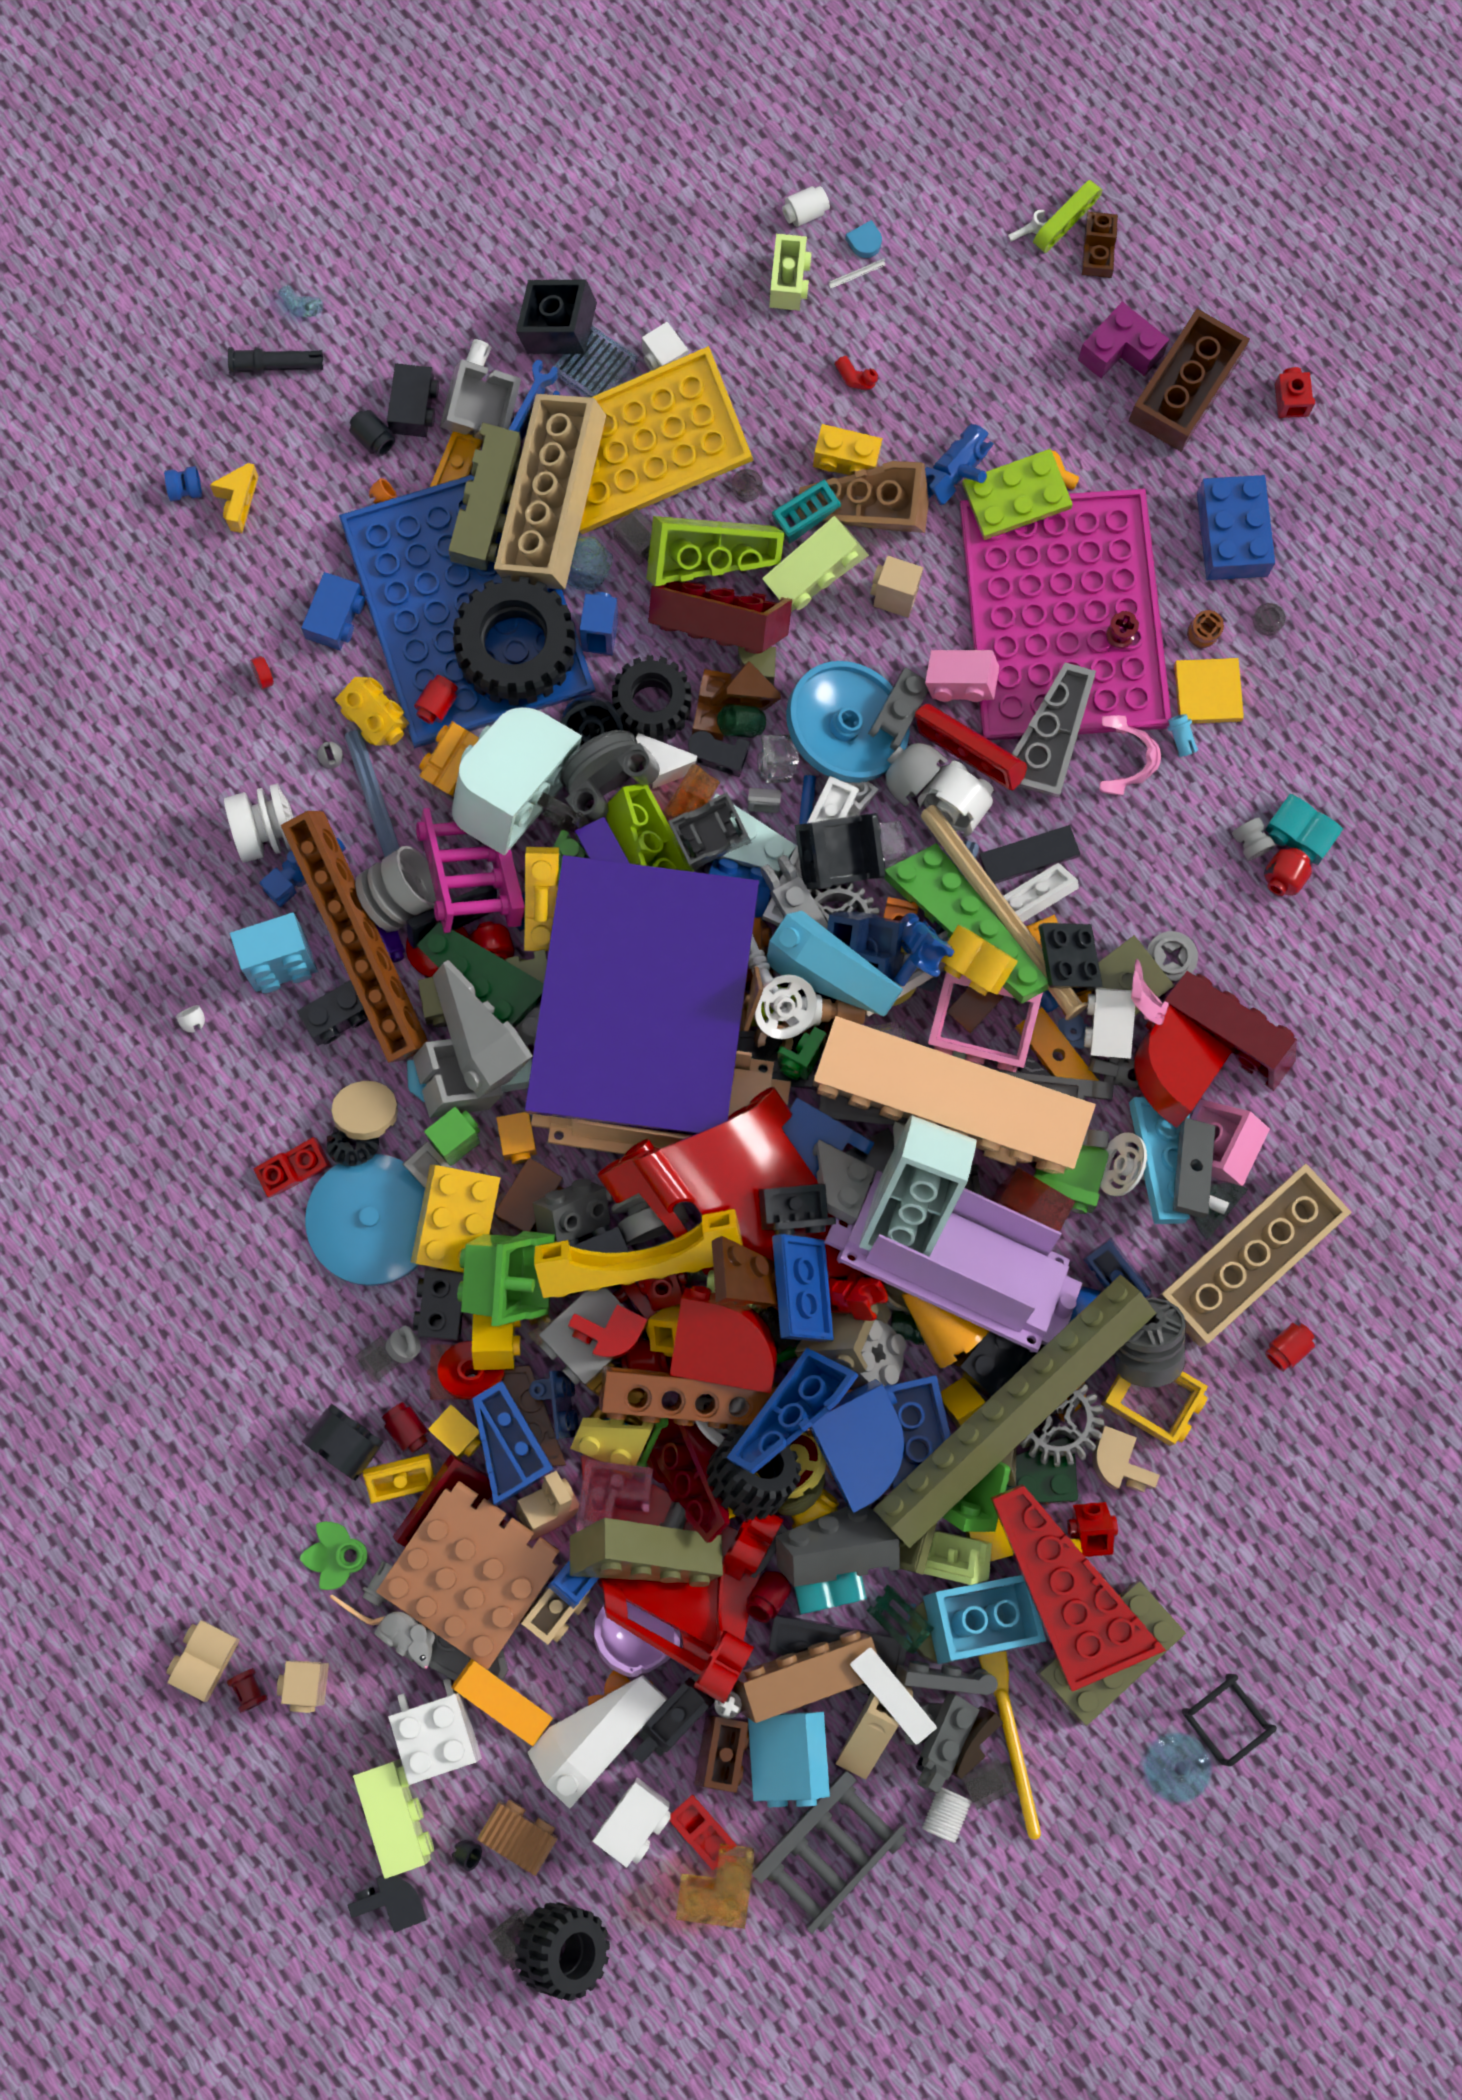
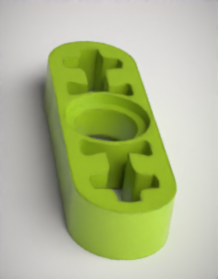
[1033,180,1103,253]

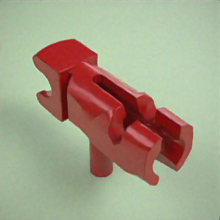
[828,1268,888,1321]

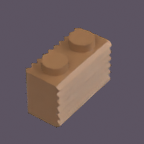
[477,1799,558,1876]

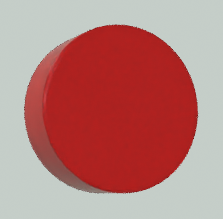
[250,656,274,690]

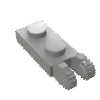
[760,855,828,929]

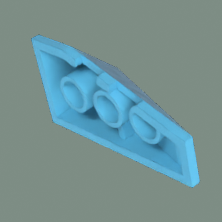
[767,911,903,1016]

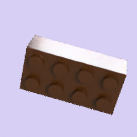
[1129,308,1250,452]

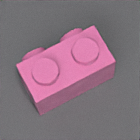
[925,650,999,702]

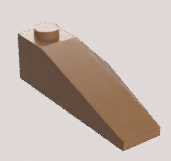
[797,461,929,533]

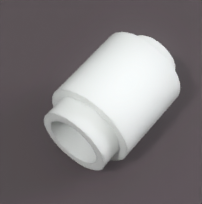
[782,186,830,227]

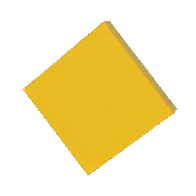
[1174,658,1244,724]

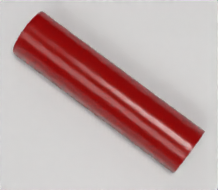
[915,704,1027,791]

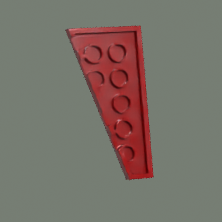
[991,1484,1166,1692]

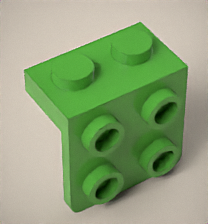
[1029,1146,1109,1214]

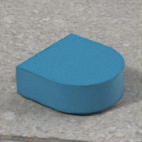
[845,220,882,258]

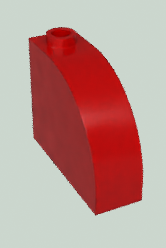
[1134,1004,1232,1128]
[670,1286,777,1393]

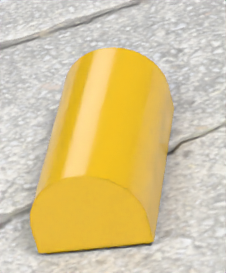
[363,1453,435,1504]

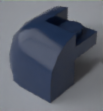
[827,912,905,982]

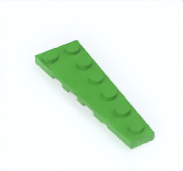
[884,843,1049,1004]

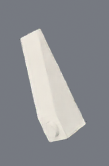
[527,1675,668,1809]

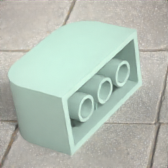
[452,708,582,856]
[859,1115,977,1257]

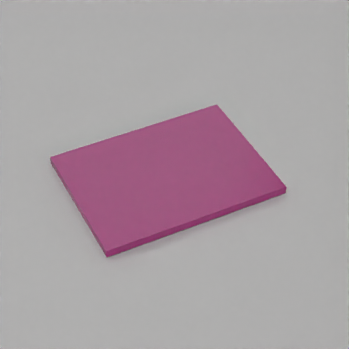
[959,489,1171,740]

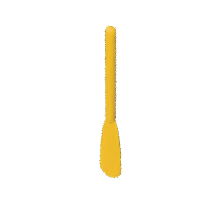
[978,1651,1041,1840]

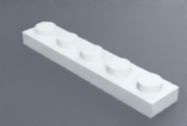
[762,776,859,926]

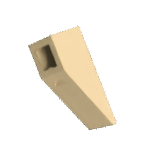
[835,1682,913,1780]

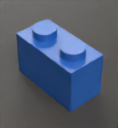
[301,572,365,651]
[580,592,618,656]

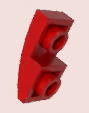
[253,1137,331,1198]

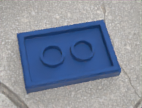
[772,1234,834,1342]

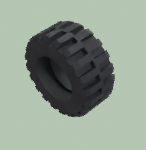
[453,576,576,705]

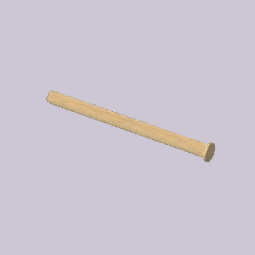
[921,805,1088,1021]

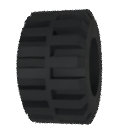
[612,655,692,742]
[706,1424,801,1520]
[514,1902,610,2001]

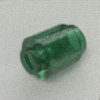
[717,704,766,738]

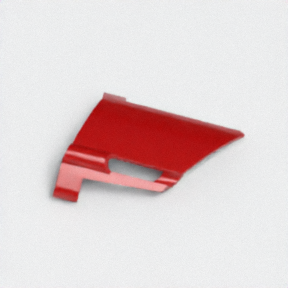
[597,1087,867,1277]
[580,1455,784,1704]

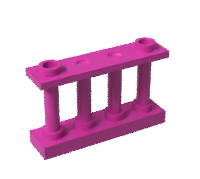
[416,808,525,933]

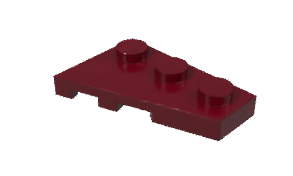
[393,1454,492,1547]

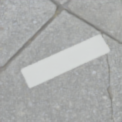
[850,1648,937,1744]

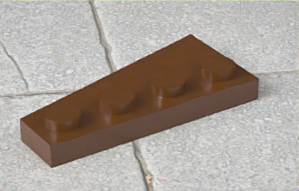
[712,1236,778,1310]

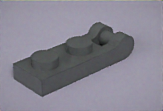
[896,1661,998,1695]

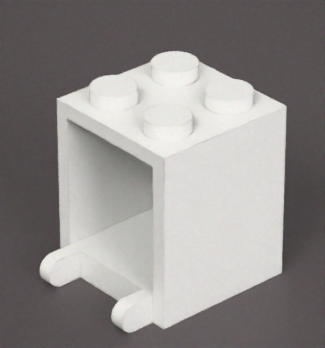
[388,1678,482,1785]

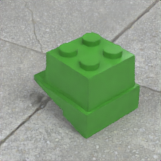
[457,1231,555,1326]

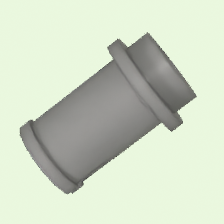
[362,1561,393,1607]

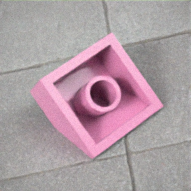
[1190,1099,1270,1186]

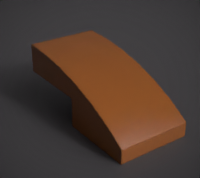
[692,669,731,741]

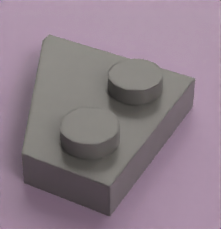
[813,1140,875,1225]

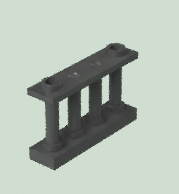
[751,1769,907,1934]

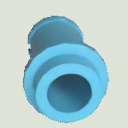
[1167,714,1198,757]

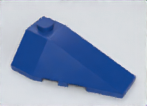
[726,1348,859,1474]

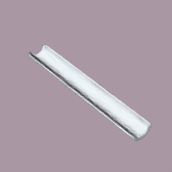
[829,259,885,288]

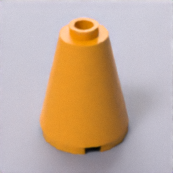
[902,1292,989,1368]

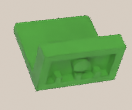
[942,1462,1011,1532]

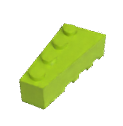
[646,516,784,586]

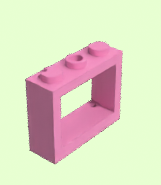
[928,972,1043,1072]

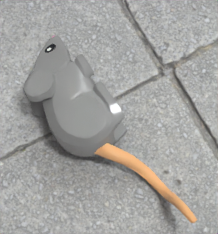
[330,1595,435,1669]

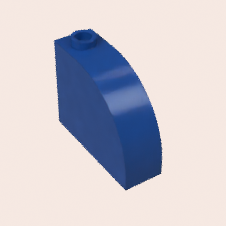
[810,1379,904,1513]

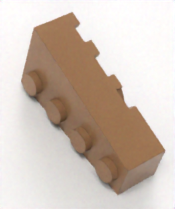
[733,1630,877,1723]

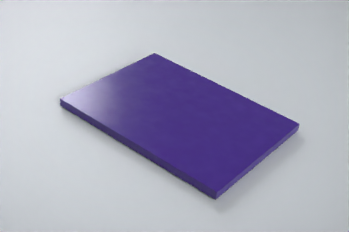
[525,855,759,1135]

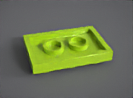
[962,448,1073,540]

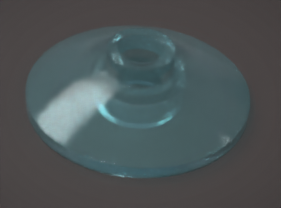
[1144,1733,1212,1803]

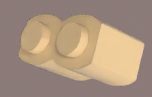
[166,1620,240,1702]

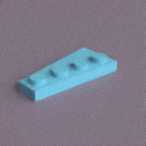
[1129,1097,1190,1224]

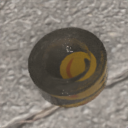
[731,469,763,502]
[1252,603,1286,636]

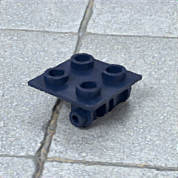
[529,1370,579,1440]

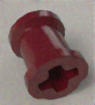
[1106,611,1139,649]
[226,1668,268,1713]

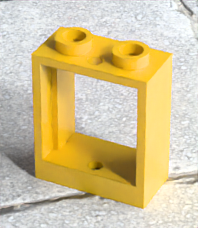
[1101,1371,1208,1446]

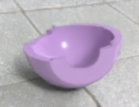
[594,1602,681,1677]

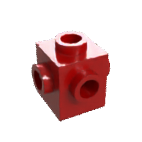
[638,1272,688,1311]
[1067,1502,1118,1557]

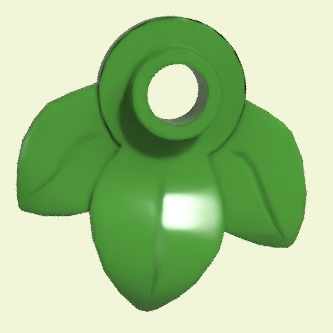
[299,1521,368,1590]

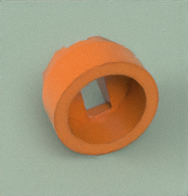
[369,478,397,504]

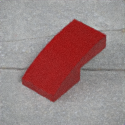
[669,1794,739,1871]

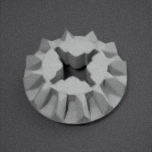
[1147,931,1198,982]

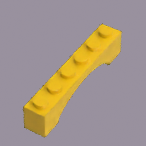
[534,1209,743,1298]

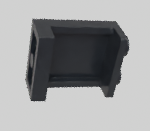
[795,813,885,889]

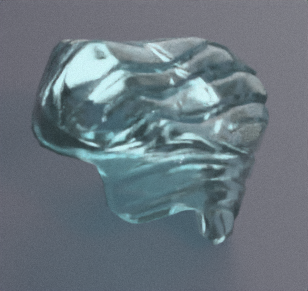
[567,536,613,591]

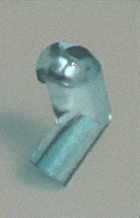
[278,285,323,317]

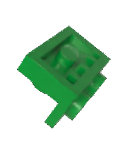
[778,1027,826,1080]

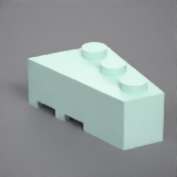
[683,793,796,879]

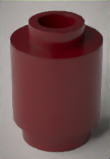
[382,1402,430,1454]
[746,1571,792,1623]

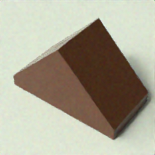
[710,661,781,710]

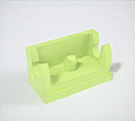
[923,1530,992,1585]

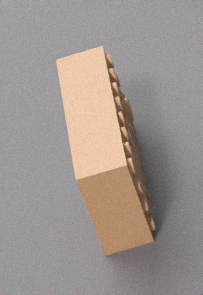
[812,1016,1096,1174]

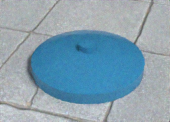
[786,661,910,783]
[305,1154,425,1286]

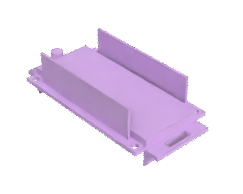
[824,1170,1082,1353]

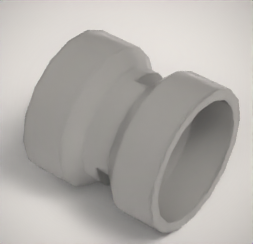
[1232,818,1276,861]

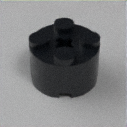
[302,1403,384,1481]

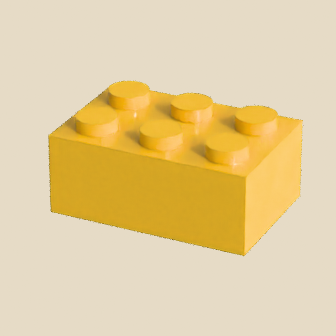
[411,1164,501,1273]

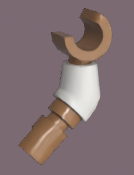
[754,994,866,1051]

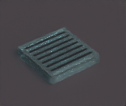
[554,325,638,398]

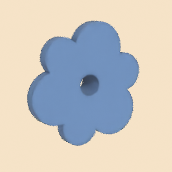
[1058,1015,1090,1049]

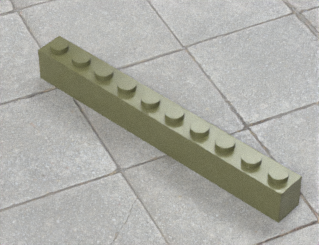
[873,1274,1156,1548]

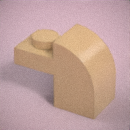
[1092,1426,1160,1493]
[515,1471,581,1541]

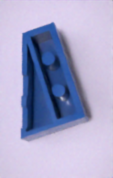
[472,1381,555,1506]

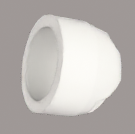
[176,1005,205,1033]

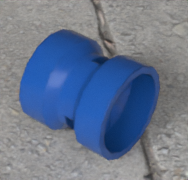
[164,466,202,502]

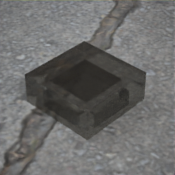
[355,1336,402,1383]

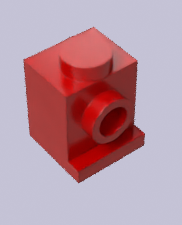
[1274,367,1315,418]

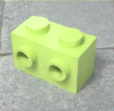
[769,234,812,311]

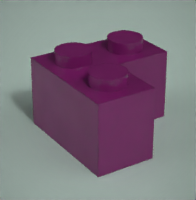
[1078,302,1170,379]

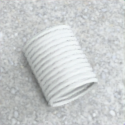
[922,1787,972,1843]

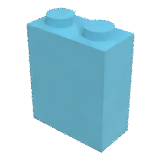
[748,1712,830,1808]

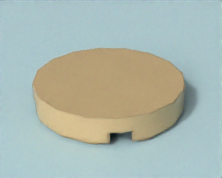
[331,1081,398,1140]

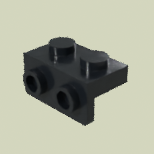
[758,1184,836,1235]

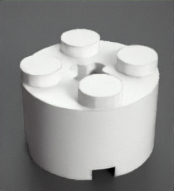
[918,761,994,837]

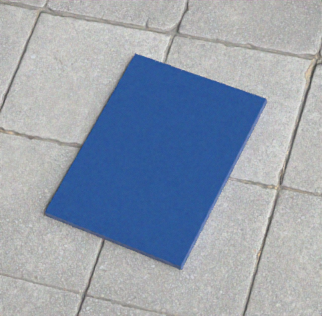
[339,475,596,749]

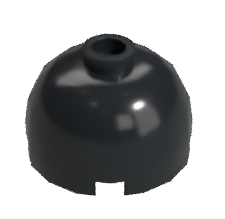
[560,695,623,746]

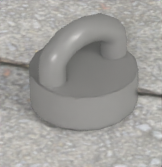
[386,1325,421,1363]

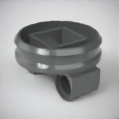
[560,730,660,823]

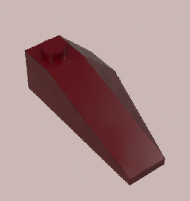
[642,1418,730,1543]

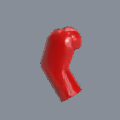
[834,356,878,391]

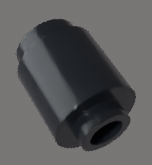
[349,410,395,457]

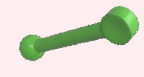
[634,1418,668,1473]

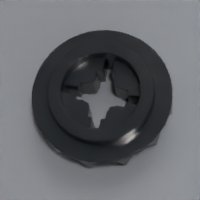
[326,1127,379,1166]

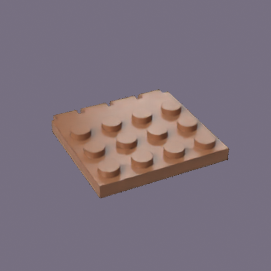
[376,1481,560,1670]

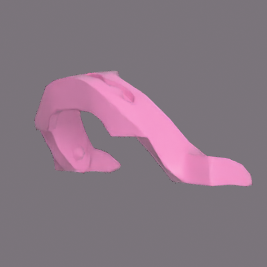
[1099,715,1161,795]
[1131,959,1169,1025]

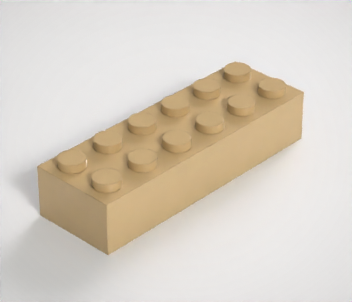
[494,394,606,590]
[1156,1164,1352,1348]

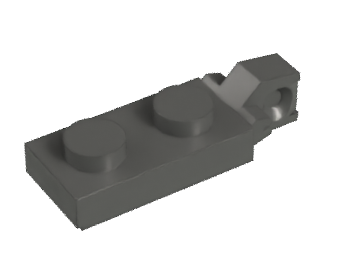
[917,1693,980,1793]

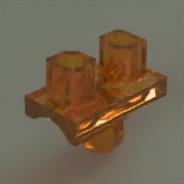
[663,764,720,819]

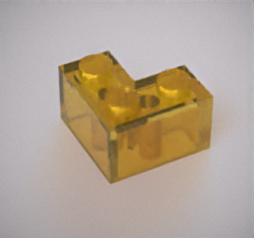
[676,1844,754,1929]

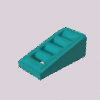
[772,479,841,544]

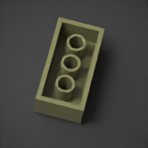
[1035,1581,1186,1726]

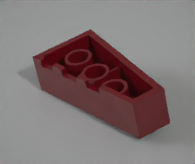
[648,581,792,654]

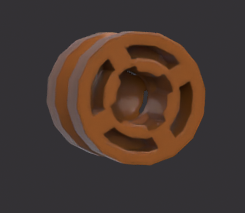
[1187,610,1224,648]

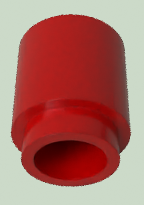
[414,675,458,725]
[1265,1323,1315,1372]

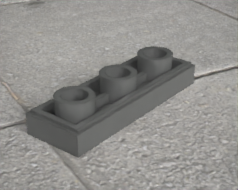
[1173,1118,1215,1218]

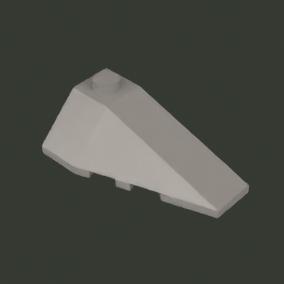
[433,960,533,1098]

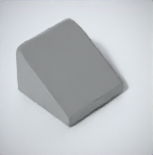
[747,788,781,813]

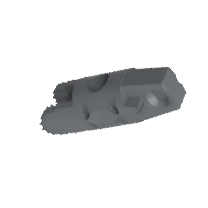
[1088,1057,1141,1091]

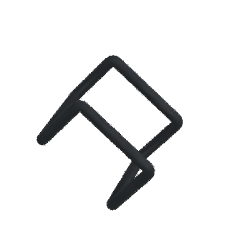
[1182,1674,1277,1767]

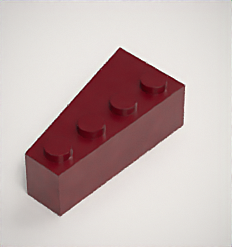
[1164,971,1297,1091]

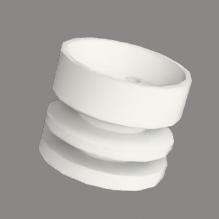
[224,783,294,863]

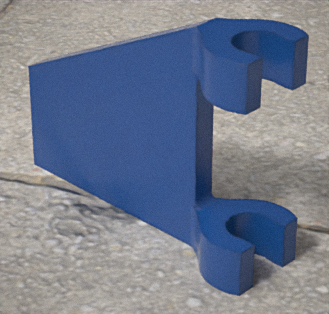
[509,359,560,442]
[782,1097,874,1179]

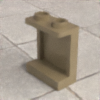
[795,1303,891,1373]

